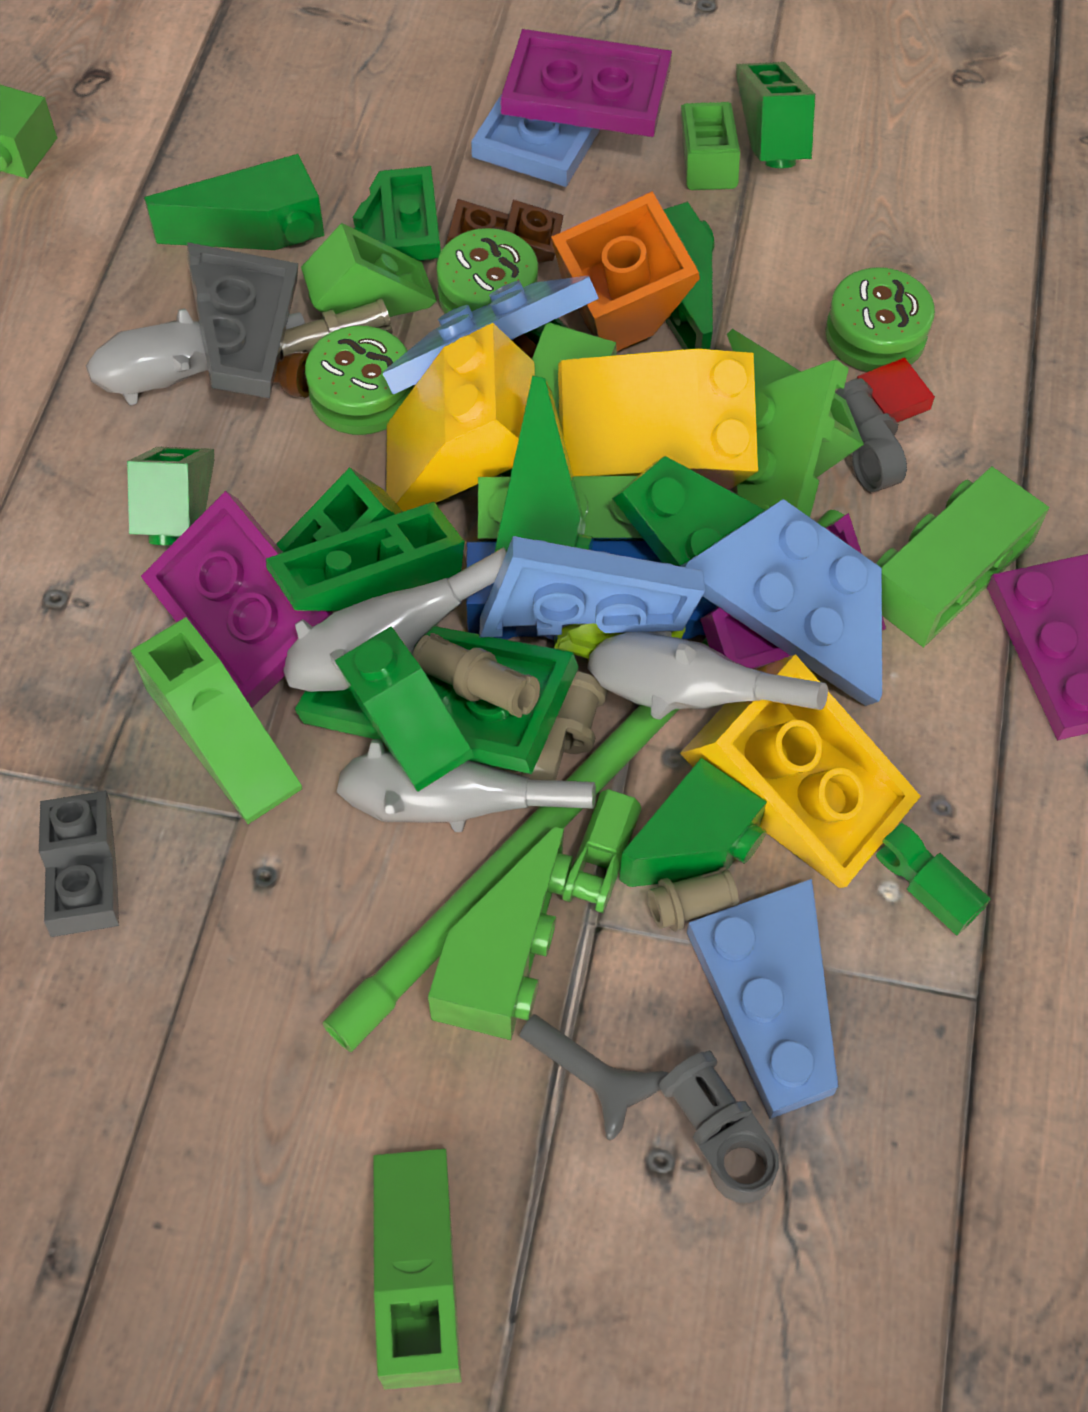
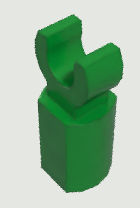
[876,822,991,936]

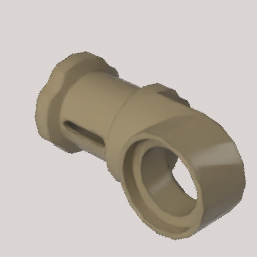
[521,671,608,780]

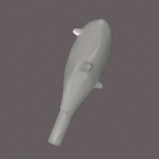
[86,308,305,405]
[284,547,507,692]
[587,631,828,719]
[337,739,596,832]

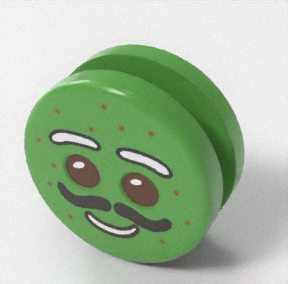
[437,228,538,314]
[826,267,935,372]
[305,326,413,435]

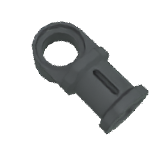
[835,378,907,492]
[659,1051,779,1203]

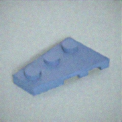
[480,536,705,637]
[687,879,838,1119]

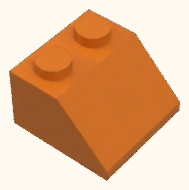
[551,191,700,352]

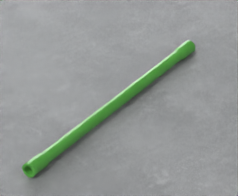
[322,510,844,1052]

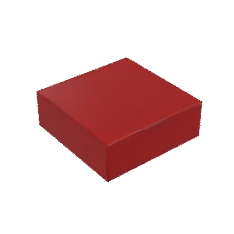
[856,357,935,423]

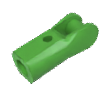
[562,789,641,913]

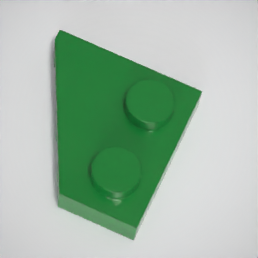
[353,166,441,260]
[612,456,765,566]

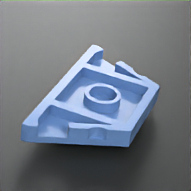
[383,275,599,394]
[680,499,882,706]

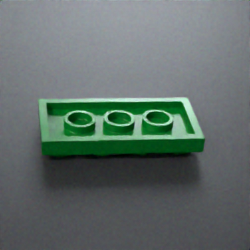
[295,626,579,774]

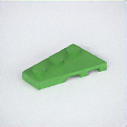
[737,359,849,517]

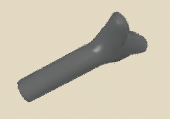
[519,1014,669,1141]

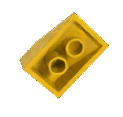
[386,323,535,512]
[558,349,758,490]
[680,654,921,888]

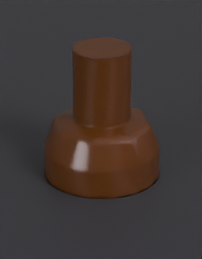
[274,351,309,398]

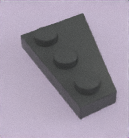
[187,242,299,398]

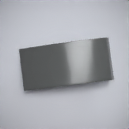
[39,791,119,937]

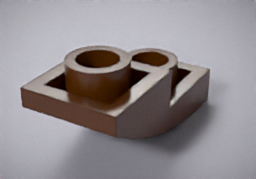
[445,199,564,262]

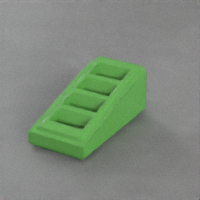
[681,102,740,190]

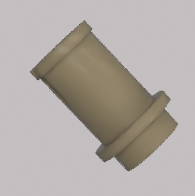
[648,867,739,932]

